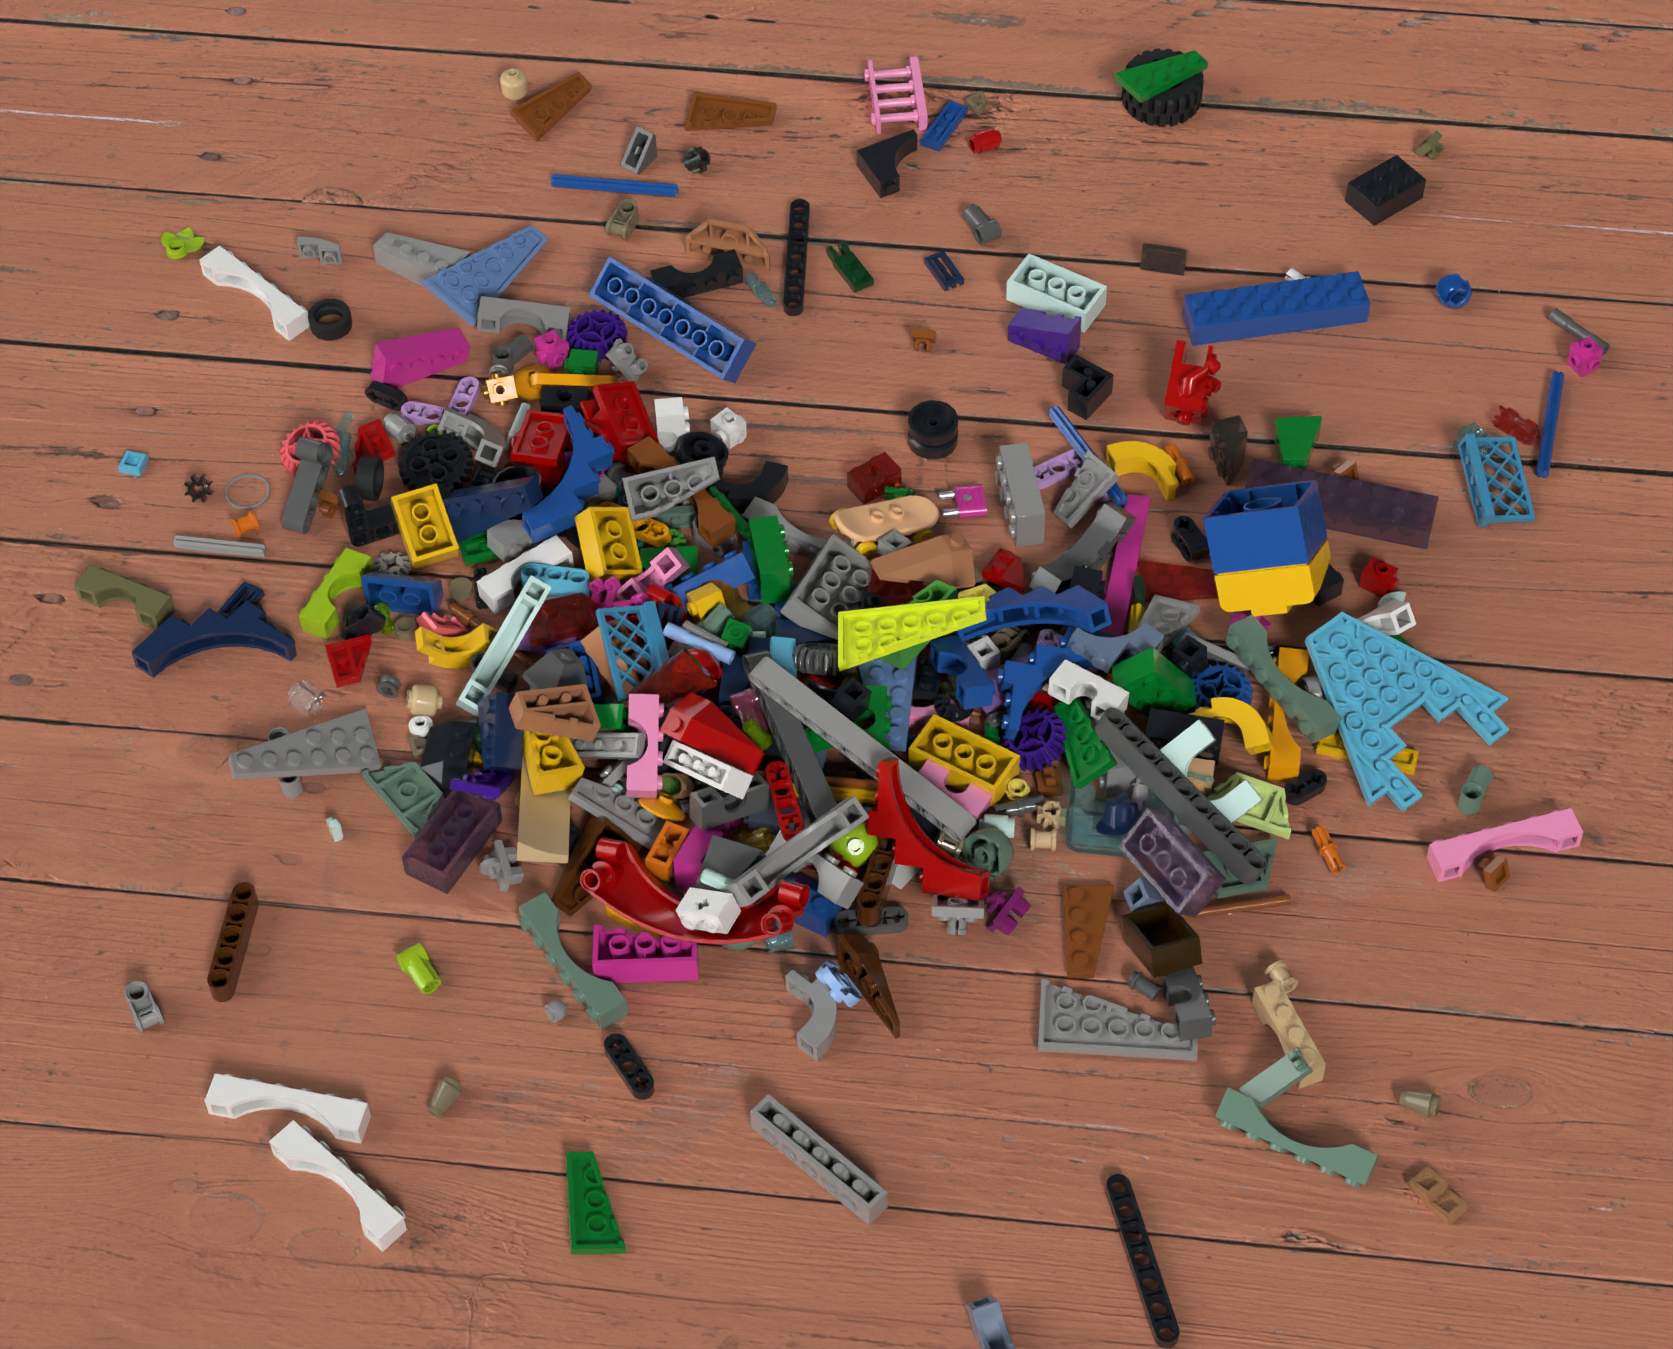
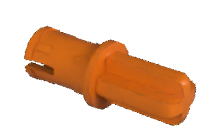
[1164,443,1195,486]
[1311,826,1346,874]

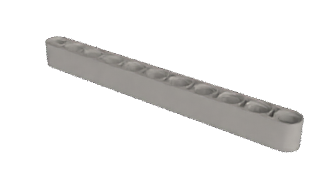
[748,657,977,842]

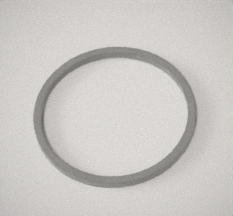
[225,474,270,510]

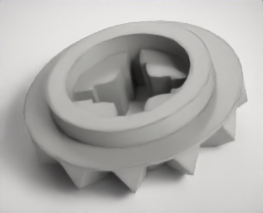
[373,550,411,576]

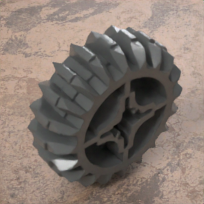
[792,642,857,676]

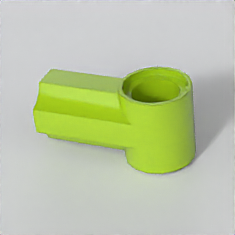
[396,943,442,994]

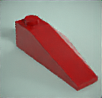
[660,693,765,776]

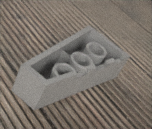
[373,232,471,287]

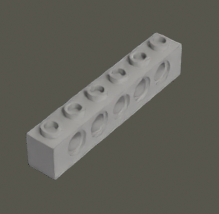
[750,1094,888,1225]

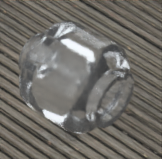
[287,680,324,716]

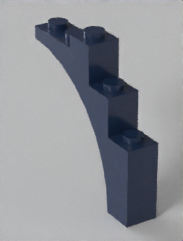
[132,601,297,678]
[718,619,838,716]

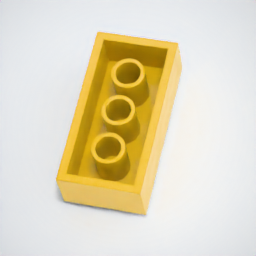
[908,714,1020,807]

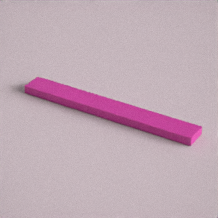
[1099,494,1151,636]

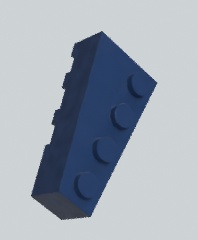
[443,476,543,543]

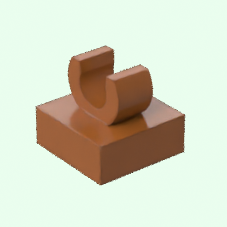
[912,328,937,353]
[1330,459,1359,493]
[317,489,341,519]
[1035,767,1063,797]
[1478,855,1510,892]

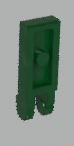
[826,241,874,293]

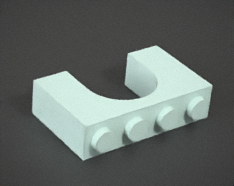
[1160,720,1263,824]

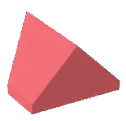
[415,612,469,637]

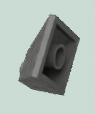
[522,648,588,690]

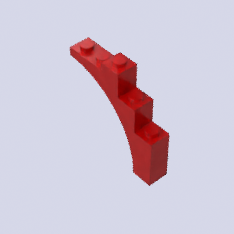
[865,757,990,901]

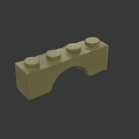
[74,565,175,630]

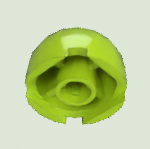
[828,821,878,868]

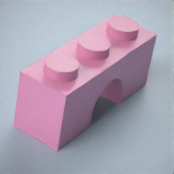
[616,547,690,600]
[918,760,992,830]

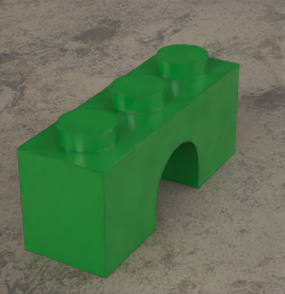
[857,685,892,750]

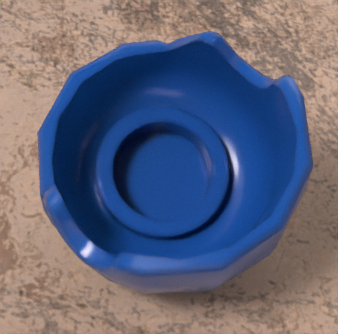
[1436,274,1472,309]

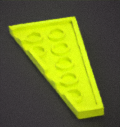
[838,596,987,671]

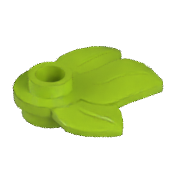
[161,227,205,259]

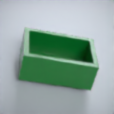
[749,515,794,605]
[1112,647,1197,718]

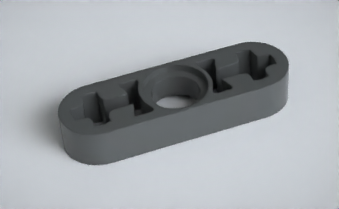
[834,906,908,936]

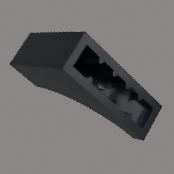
[856,129,918,198]

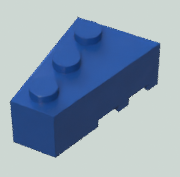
[544,640,606,704]

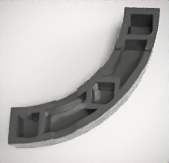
[1029,503,1136,594]

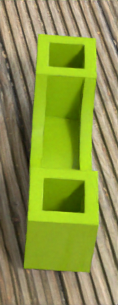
[299,548,374,640]

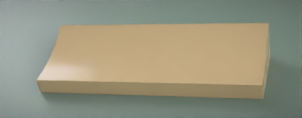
[517,752,571,863]

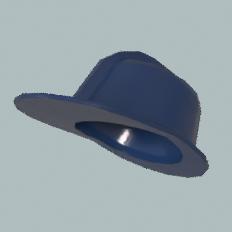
[1096,792,1144,836]

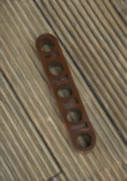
[857,837,897,926]
[207,882,259,1002]

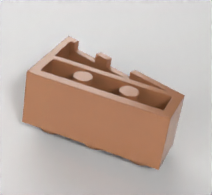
[509,684,601,742]

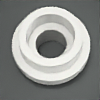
[408,715,433,738]

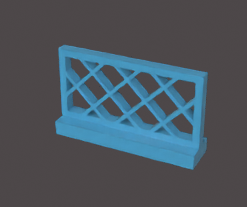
[1458,434,1536,527]
[596,601,678,702]

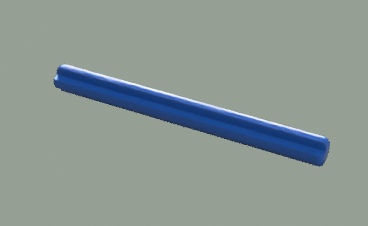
[551,174,679,197]
[1536,371,1565,478]
[1049,406,1128,506]

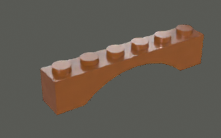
[627,436,736,548]

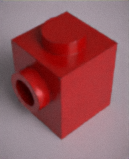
[1359,557,1399,598]

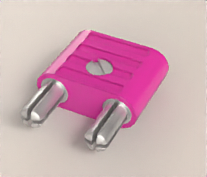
[938,484,987,519]

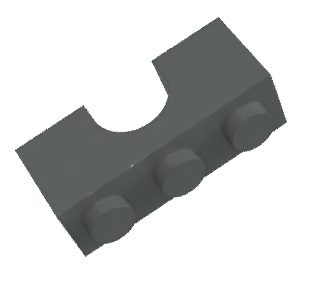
[690,771,769,831]
[1162,967,1216,1041]

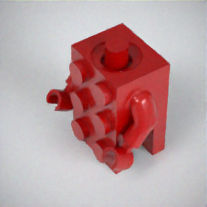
[1164,340,1221,426]
[580,381,659,464]
[504,410,573,488]

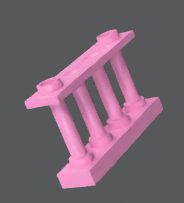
[864,56,928,134]

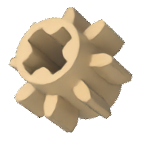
[1036,800,1067,832]

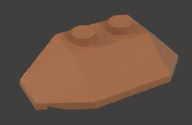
[685,218,771,272]

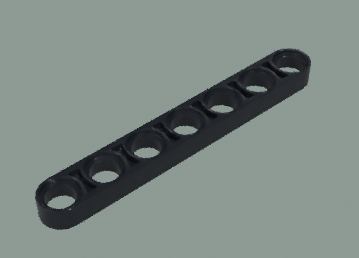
[783,199,810,316]
[1106,1174,1180,1349]

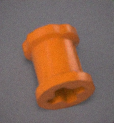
[230,510,260,538]

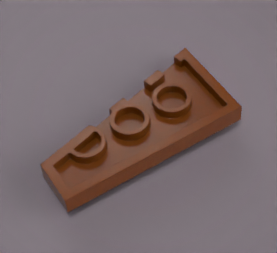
[511,72,592,142]
[685,92,777,131]
[1063,885,1114,979]

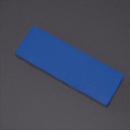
[920,100,968,152]

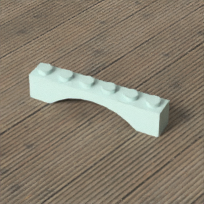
[456,575,552,717]

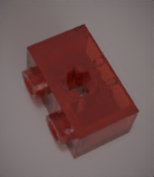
[847,452,901,505]

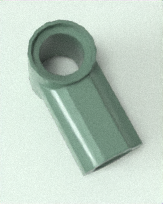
[696,603,735,638]
[1457,764,1494,815]

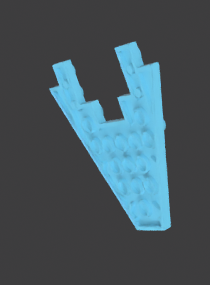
[1305,612,1510,813]

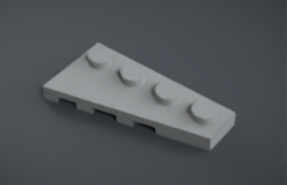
[1124,595,1201,659]

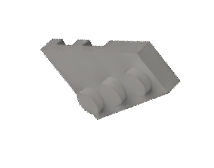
[1053,450,1120,529]

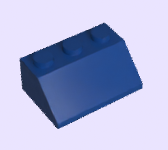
[362,572,444,616]
[767,871,846,938]

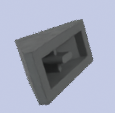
[620,126,657,174]

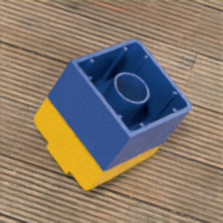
[1203,480,1331,617]

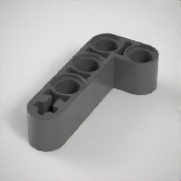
[281,436,333,534]

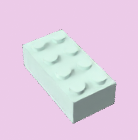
[1006,254,1107,333]

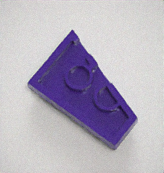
[450,768,517,800]

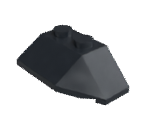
[420,715,481,801]

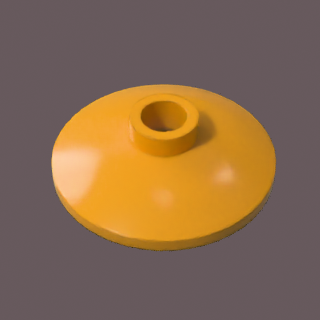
[513,365,554,401]
[638,792,686,822]

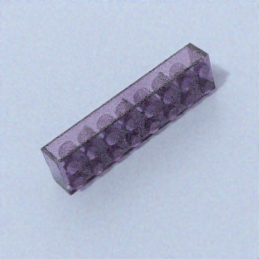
[1245,459,1439,550]

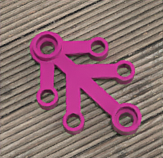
[584,577,651,622]

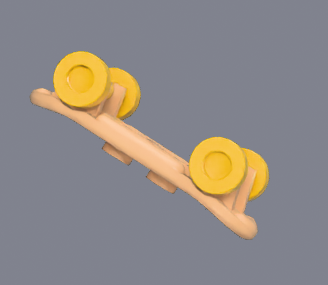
[829,496,939,560]

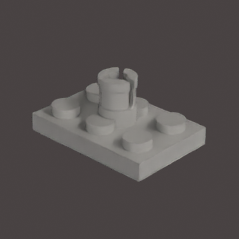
[932,894,984,935]

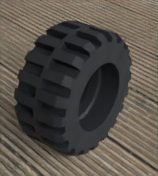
[1121,48,1204,127]

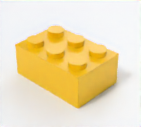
[391,483,459,570]
[574,507,643,584]

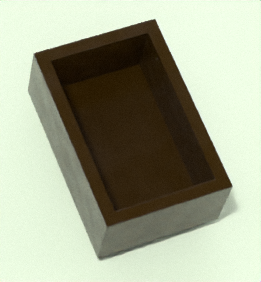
[1121,902,1203,978]

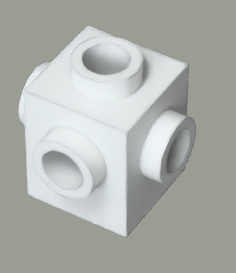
[710,408,747,449]

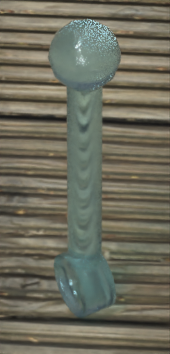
[1187,771,1214,785]

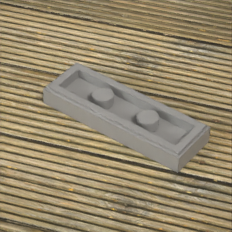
[1179,632,1249,675]

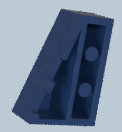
[477,692,523,772]

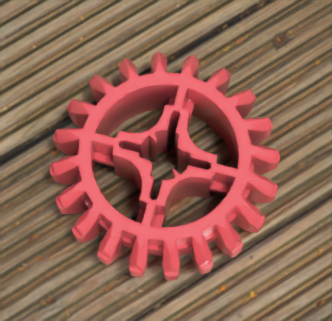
[280,419,342,476]

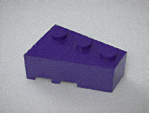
[1008,308,1082,364]

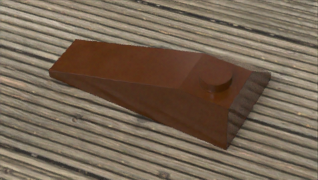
[551,817,642,916]
[837,934,900,1039]

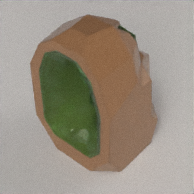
[659,772,695,799]

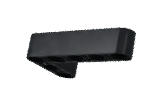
[337,485,453,547]

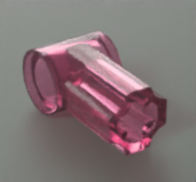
[729,687,768,739]

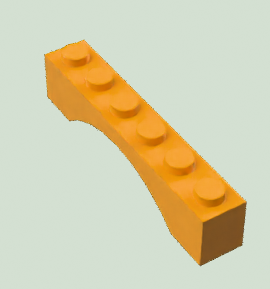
[1263,647,1309,782]

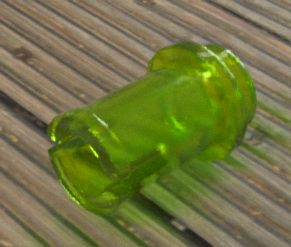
[374,603,395,635]
[742,718,772,750]

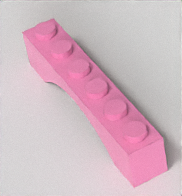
[1426,808,1584,882]

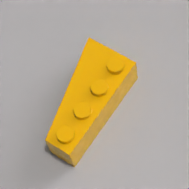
[522,730,585,796]

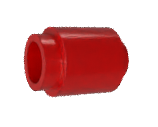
[968,127,1002,154]

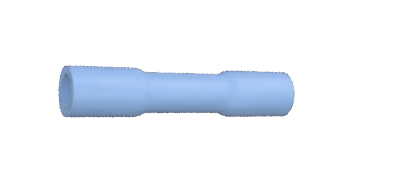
[663,622,735,665]

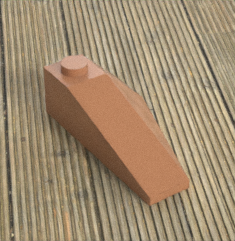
[870,533,975,589]

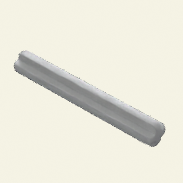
[174,535,266,558]

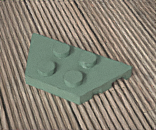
[361,761,444,840]
[1181,838,1277,898]

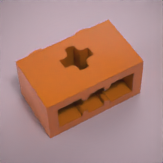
[645,821,690,884]

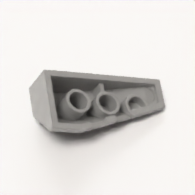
[622,457,720,522]

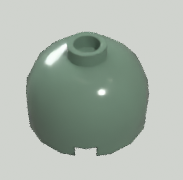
[962,827,1014,880]

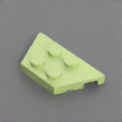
[1206,772,1291,840]

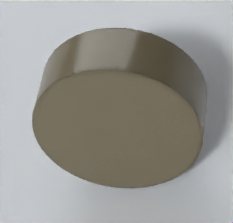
[449,577,473,601]
[393,617,418,641]

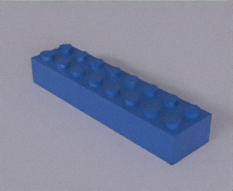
[588,256,757,383]
[1183,271,1370,346]

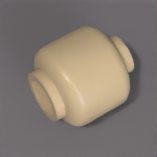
[500,68,528,100]
[406,684,443,717]

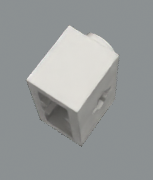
[675,887,741,934]

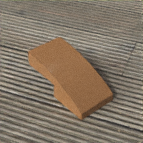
[1408,1166,1468,1226]

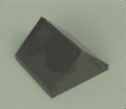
[1140,243,1189,276]

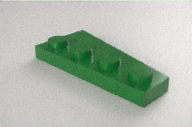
[1114,50,1208,103]
[1054,697,1117,789]
[565,1152,626,1255]

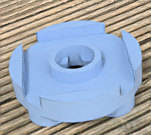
[815,960,862,1008]

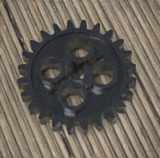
[398,429,474,491]

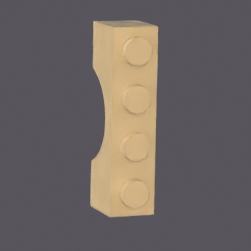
[1252,980,1326,1089]

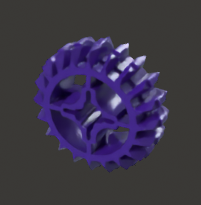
[567,309,628,363]
[1002,708,1068,773]

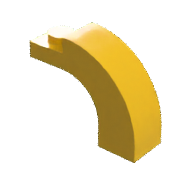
[1106,441,1178,501]
[415,623,499,669]
[1190,697,1275,755]

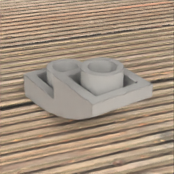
[297,236,343,264]

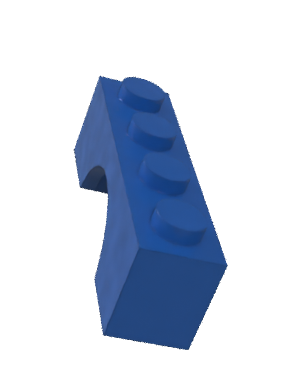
[664,550,755,613]
[929,635,996,710]

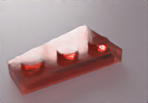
[628,647,718,706]

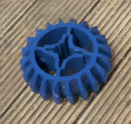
[1192,662,1253,708]

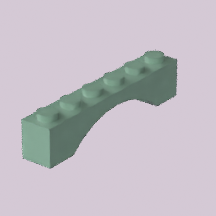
[1225,615,1341,743]
[518,892,628,1029]
[1215,1087,1380,1188]

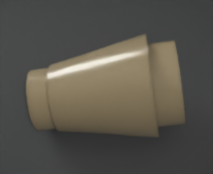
[427,1077,463,1118]
[1399,1089,1441,1118]

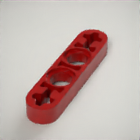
[766,761,804,841]

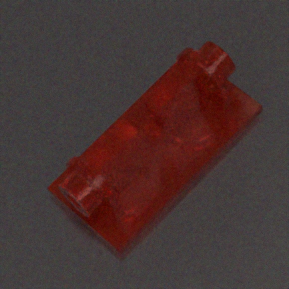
[1492,405,1540,446]

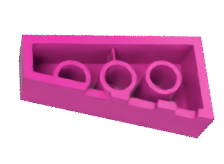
[371,327,470,388]
[673,818,743,891]
[592,924,699,983]

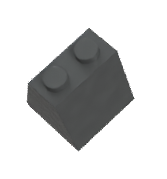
[695,835,766,893]

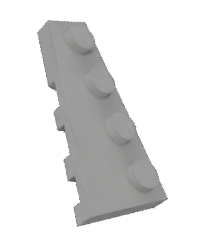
[568,778,673,850]

